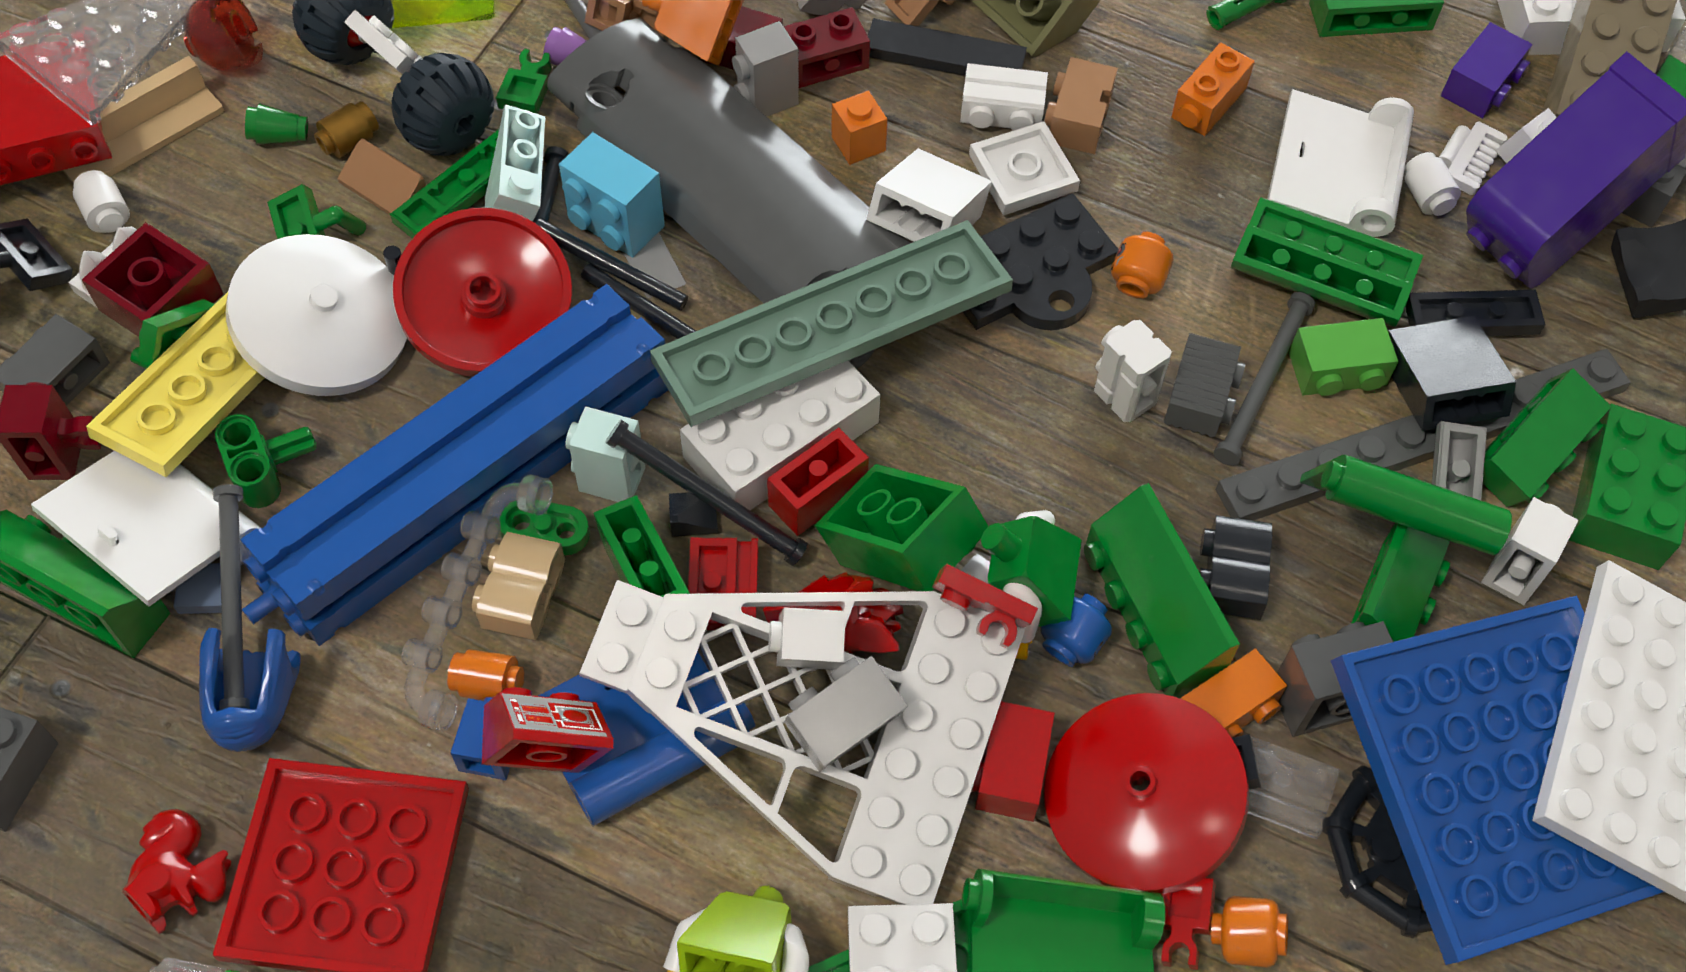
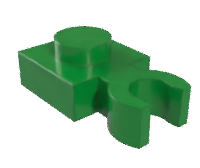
[496,49,552,114]

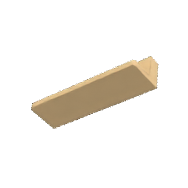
[62,56,224,184]

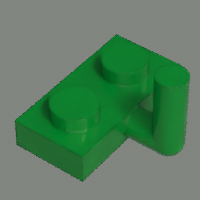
[267,184,366,239]
[130,299,214,369]

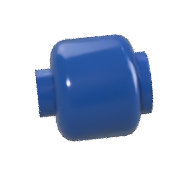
[1040,594,1112,667]

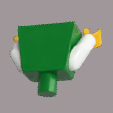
[981,510,1082,660]

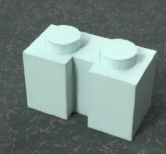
[566,406,645,502]

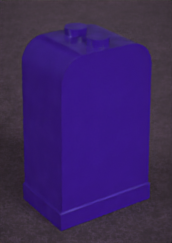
[1466,51,1686,289]

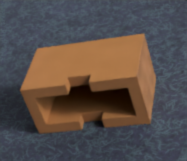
[1044,57,1118,154]

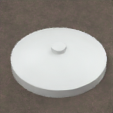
[226,234,407,396]

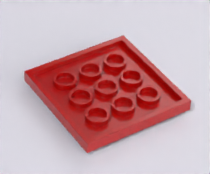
[212,758,469,972]

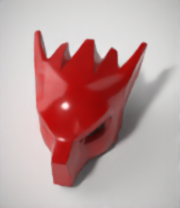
[763,572,903,654]

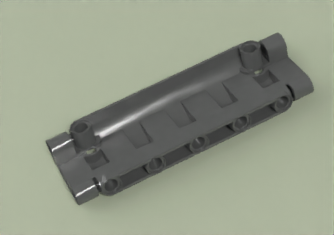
[547,18,910,369]

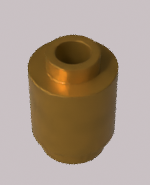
[314,101,379,158]

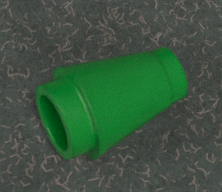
[245,103,309,145]

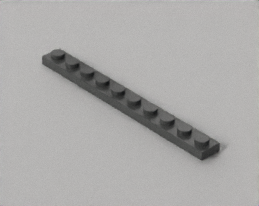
[1215,348,1631,521]

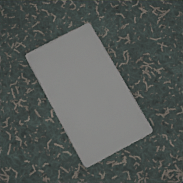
[623,232,686,298]

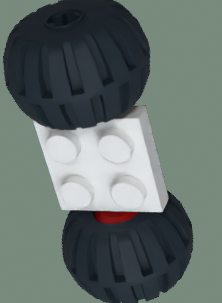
[292,0,495,156]

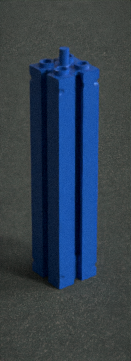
[240,284,668,646]

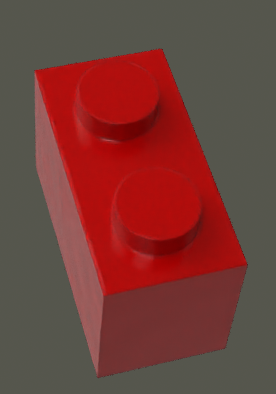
[767,427,869,537]
[971,701,1055,822]

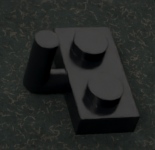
[0,218,73,291]

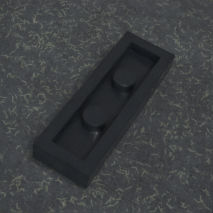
[1405,289,1546,336]

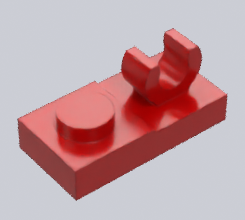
[932,564,1038,648]

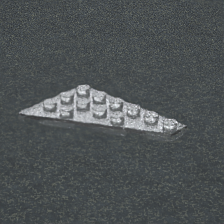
[0,0,212,126]

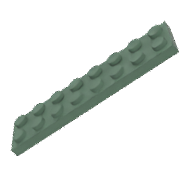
[650,220,1013,427]

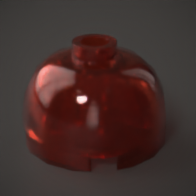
[184,0,263,72]

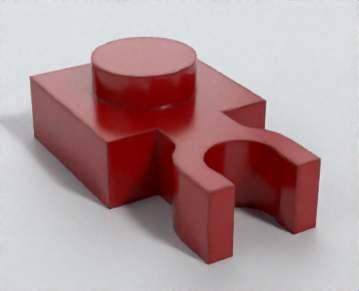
[1161,878,1216,970]

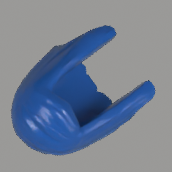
[199,628,301,752]

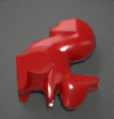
[122,809,231,935]

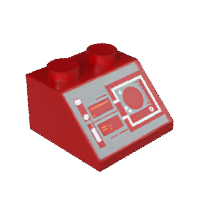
[482,687,614,773]

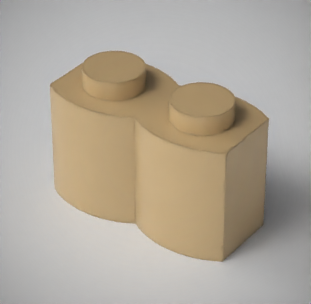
[472,532,565,640]

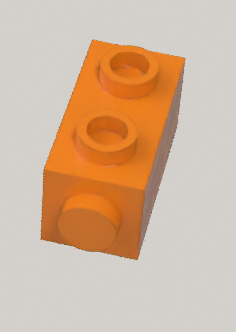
[1171,42,1255,136]
[1180,648,1287,738]

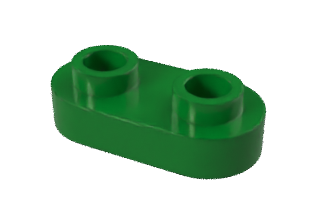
[496,497,590,555]

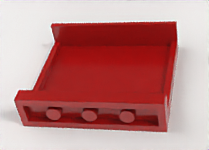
[0,37,112,185]

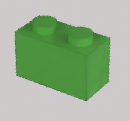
[1288,318,1399,396]

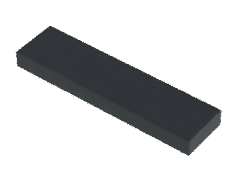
[868,18,1027,76]

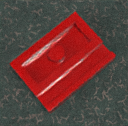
[688,537,759,631]

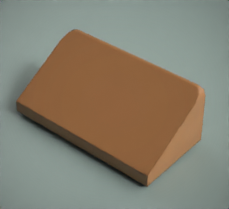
[337,138,426,215]

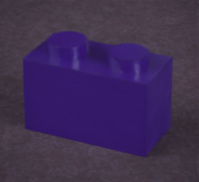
[1441,22,1533,119]

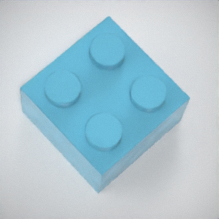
[559,132,665,258]

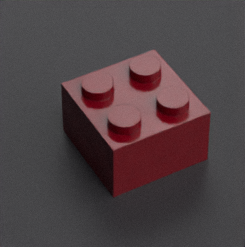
[82,222,224,337]

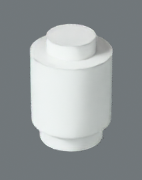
[1404,152,1461,216]
[73,170,130,233]

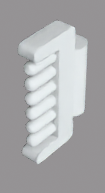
[1439,122,1507,195]

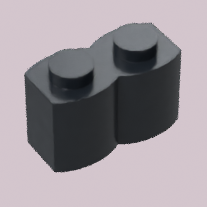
[1199,515,1272,620]

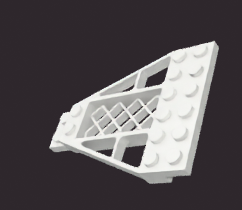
[580,580,1026,905]

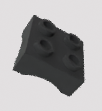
[1611,219,1686,318]

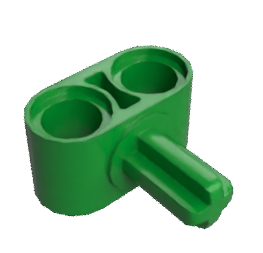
[215,414,317,509]

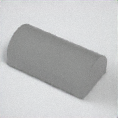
[1432,421,1487,501]

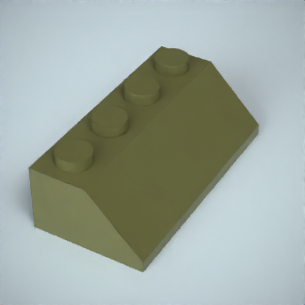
[971,0,1101,57]

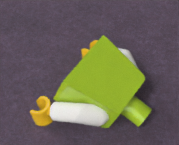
[663,886,809,972]

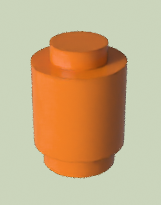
[447,649,524,701]

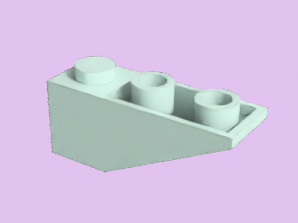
[484,104,545,221]

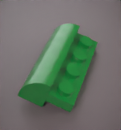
[1231,197,1424,328]

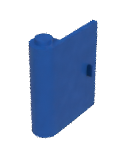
[539,651,755,827]

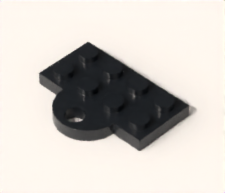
[963,193,1118,330]

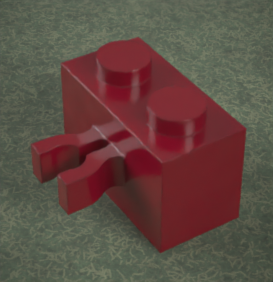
[0,382,102,480]

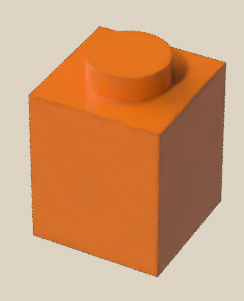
[831,90,887,165]

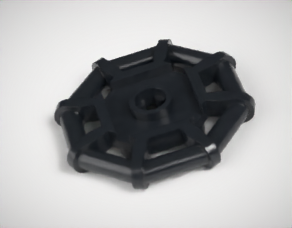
[1321,765,1433,938]

